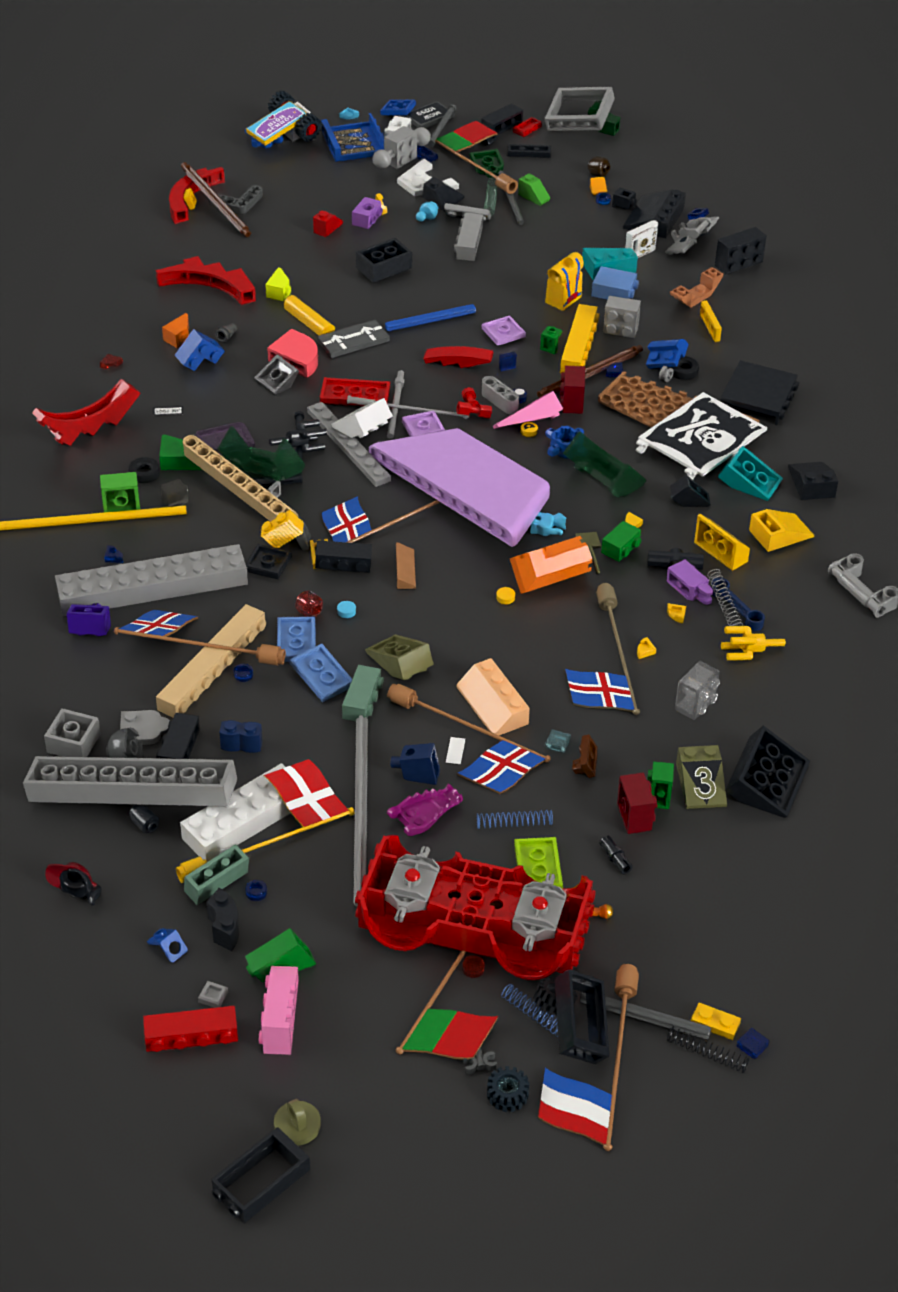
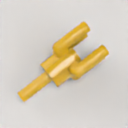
[721,626,786,660]

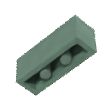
[342,665,384,721]
[184,844,249,905]

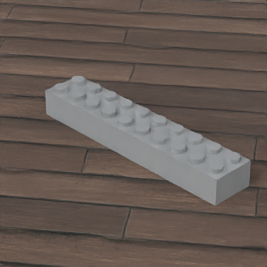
[55,544,248,617]
[23,756,237,806]

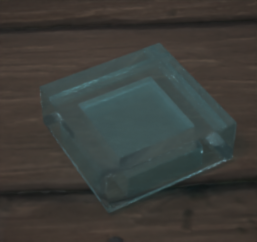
[545,729,571,753]

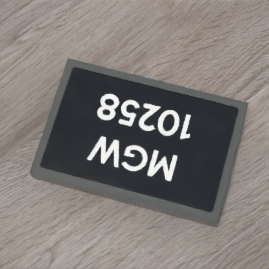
[404,101,454,128]

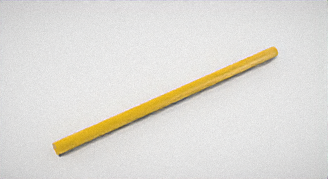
[0,505,187,531]

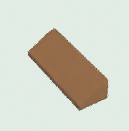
[396,543,416,589]

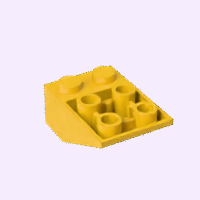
[749,509,814,552]

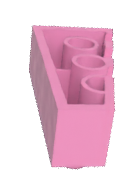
[259,966,299,1055]

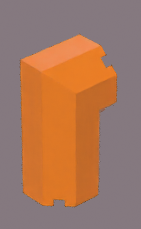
[509,536,592,594]

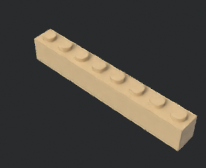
[156,604,266,718]

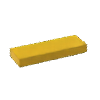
[700,300,722,342]

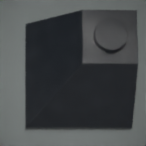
[423,177,465,212]

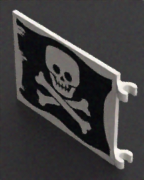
[635,392,767,479]

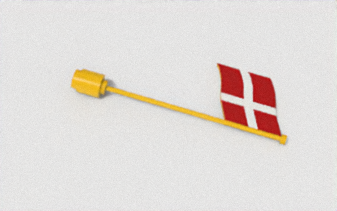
[176,759,355,883]

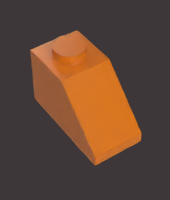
[162,313,189,348]

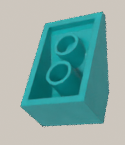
[718,446,783,501]

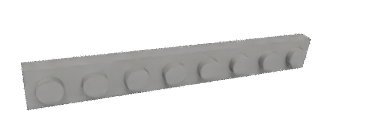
[307,402,391,487]

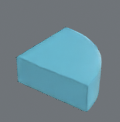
[339,108,359,119]

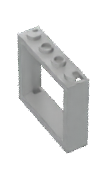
[545,87,615,131]

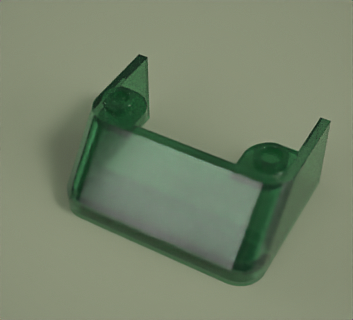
[217,426,305,481]
[563,431,647,498]

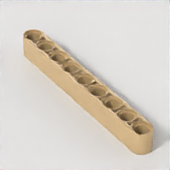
[183,435,298,521]

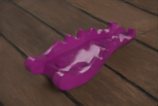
[387,784,463,836]

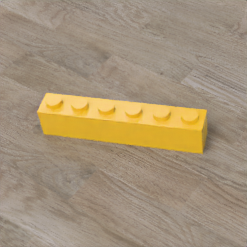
[560,304,600,373]

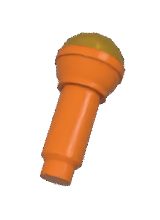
[593,904,613,919]

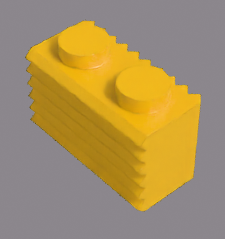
[261,510,304,548]

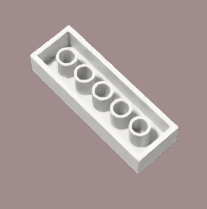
[180,763,290,862]

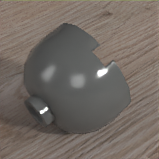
[106,727,143,758]

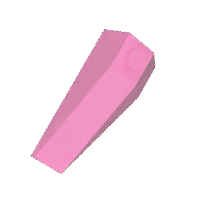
[493,391,563,429]

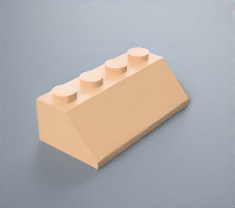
[457,658,530,736]

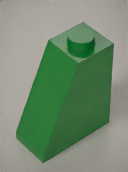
[159,435,203,470]
[245,928,316,982]

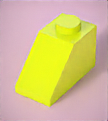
[265,267,291,301]

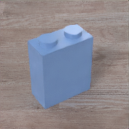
[591,266,639,300]

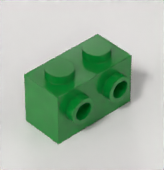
[601,521,641,562]
[647,761,674,809]

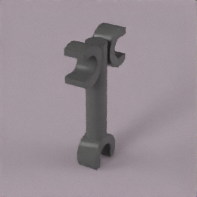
[463,1047,497,1075]

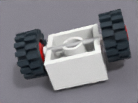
[268,90,322,142]

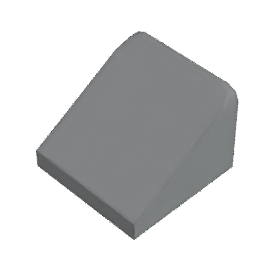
[267,480,281,498]

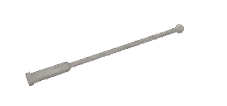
[347,395,469,419]

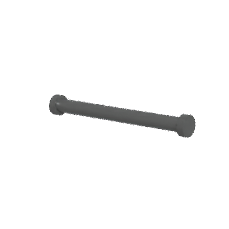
[427,104,457,147]

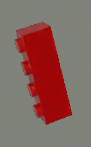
[143,1005,238,1052]

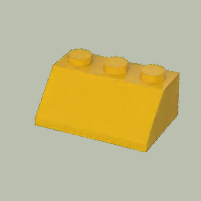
[694,514,750,571]

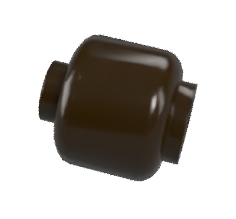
[588,156,610,177]

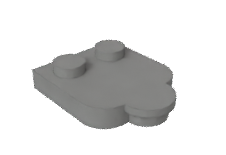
[120,710,170,745]

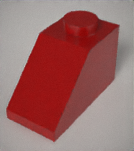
[313,210,343,237]

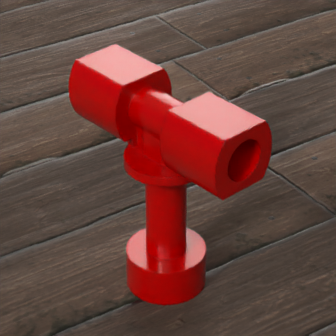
[456,387,492,418]

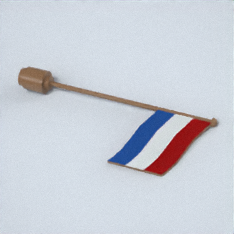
[538,964,639,1151]

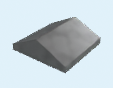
[254,354,299,395]

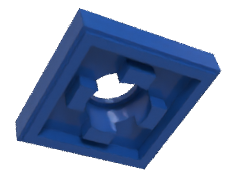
[380,100,416,115]

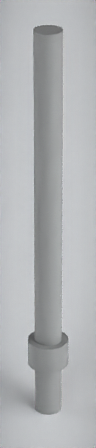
[387,370,405,439]

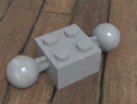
[372,126,431,169]

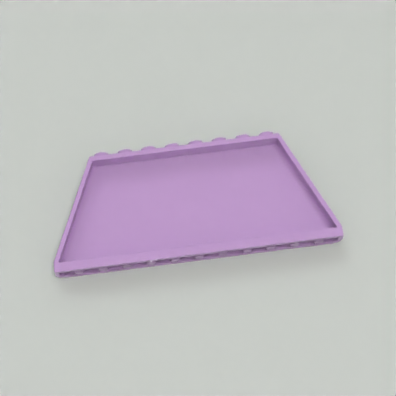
[369,428,550,547]

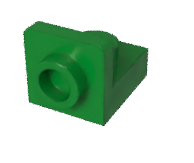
[540,326,562,354]

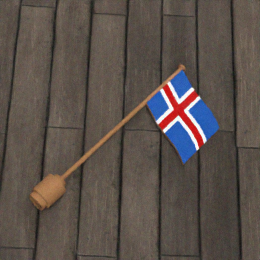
[322,496,440,543]
[114,610,286,666]
[387,684,550,794]

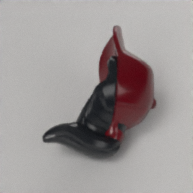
[45,862,102,906]

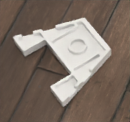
[397,159,459,196]

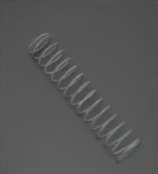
[707,569,743,626]

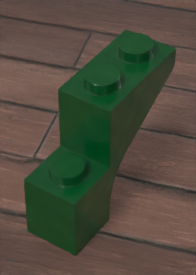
[588,101,621,136]

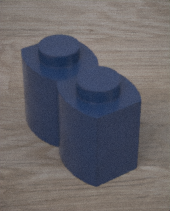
[219,720,263,753]

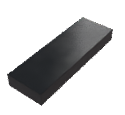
[508,144,551,158]

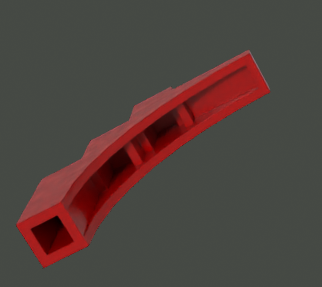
[156,256,256,305]
[32,379,141,446]

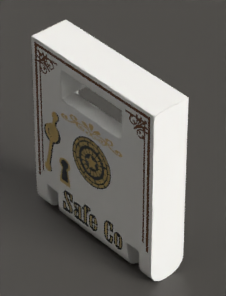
[625,220,658,258]

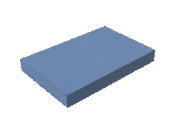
[277,617,316,662]
[290,644,352,703]

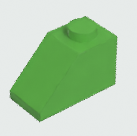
[518,173,550,206]

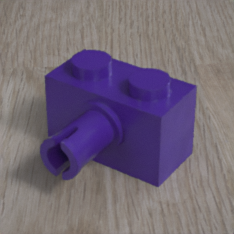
[67,603,111,636]

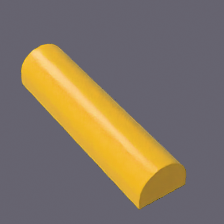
[284,295,335,335]

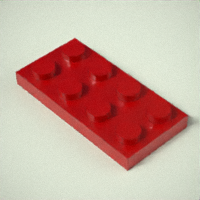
[320,377,390,406]

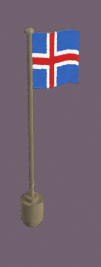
[565,583,640,715]

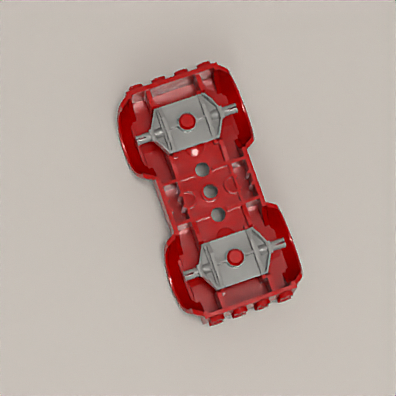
[355,835,596,980]

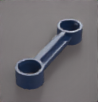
[711,578,765,631]

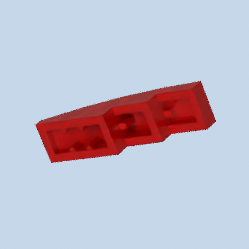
[423,346,494,368]

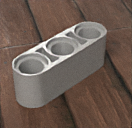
[482,376,519,415]

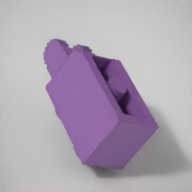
[666,560,713,605]

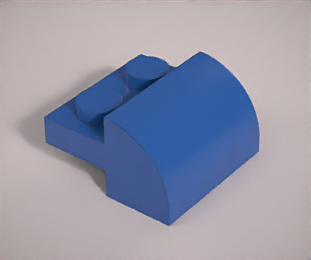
[646,339,689,369]

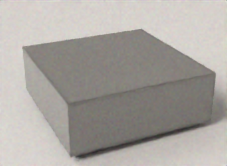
[198,981,228,1008]

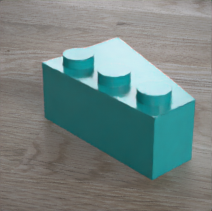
[582,248,638,280]

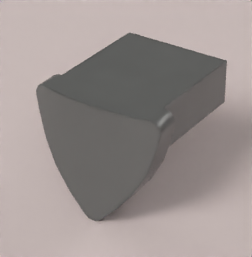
[296,521,311,551]

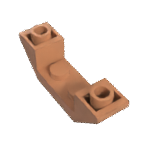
[670,267,723,308]

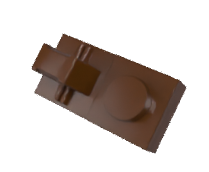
[572,734,598,778]

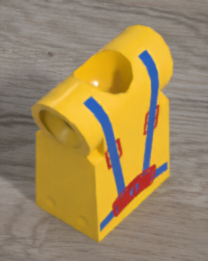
[545,252,584,311]

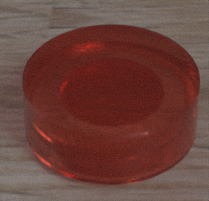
[463,955,485,978]

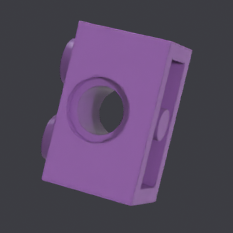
[352,197,383,229]

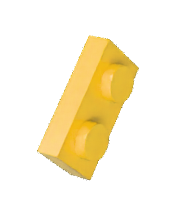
[691,1003,741,1040]

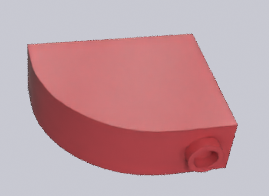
[267,329,318,378]

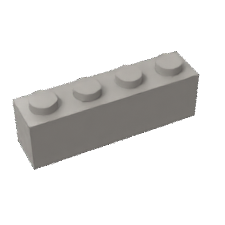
[454,213,483,261]

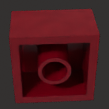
[560,365,585,414]
[617,772,657,834]

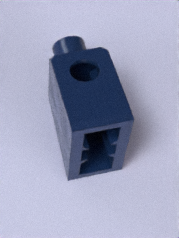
[390,743,440,785]

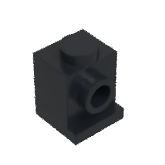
[612,187,637,209]

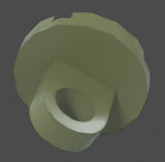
[274,1098,321,1146]

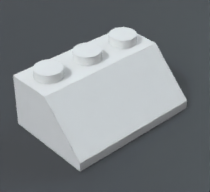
[331,398,393,438]

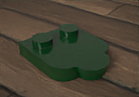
[470,149,504,178]

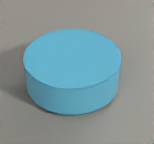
[337,601,356,618]

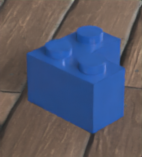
[175,329,225,371]

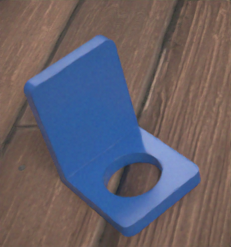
[147,928,188,962]

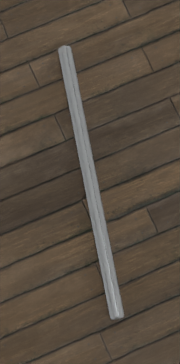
[354,715,368,906]

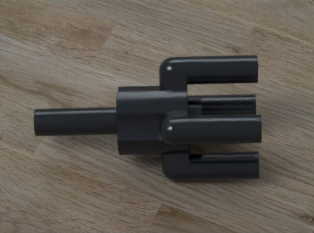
[269,419,327,453]

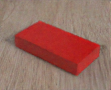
[513,117,542,137]

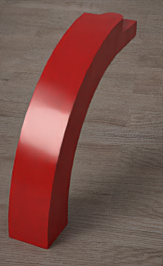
[169,167,225,224]

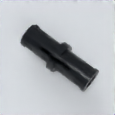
[599,835,633,874]

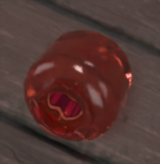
[295,590,323,617]

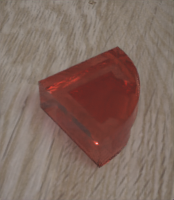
[100,354,123,369]

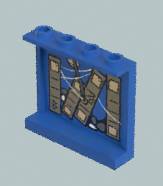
[321,113,384,162]

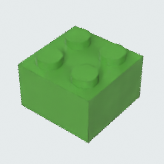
[100,472,140,512]

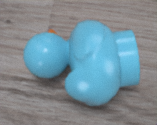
[416,202,438,222]

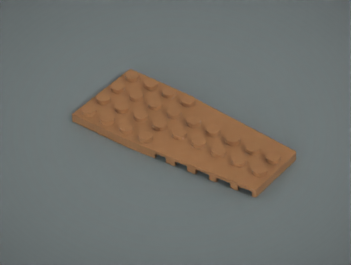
[598,372,760,461]

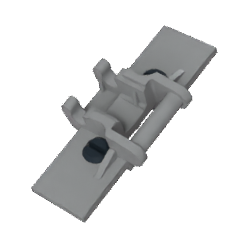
[665,216,719,255]

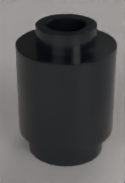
[129,805,159,834]

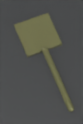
[575,532,601,574]

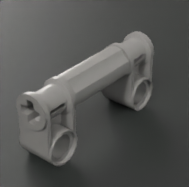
[828,553,898,618]

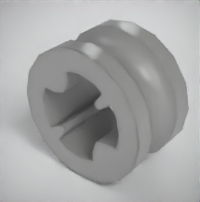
[659,366,673,382]

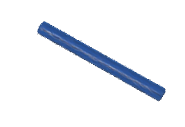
[385,304,476,331]

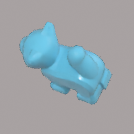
[531,512,566,536]

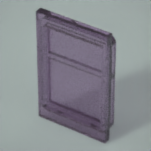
[194,422,255,454]

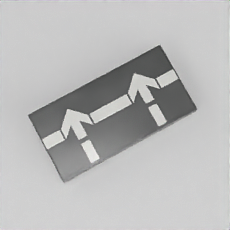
[317,319,390,358]

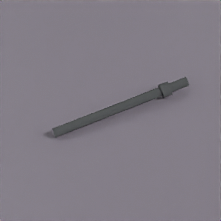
[498,171,524,225]

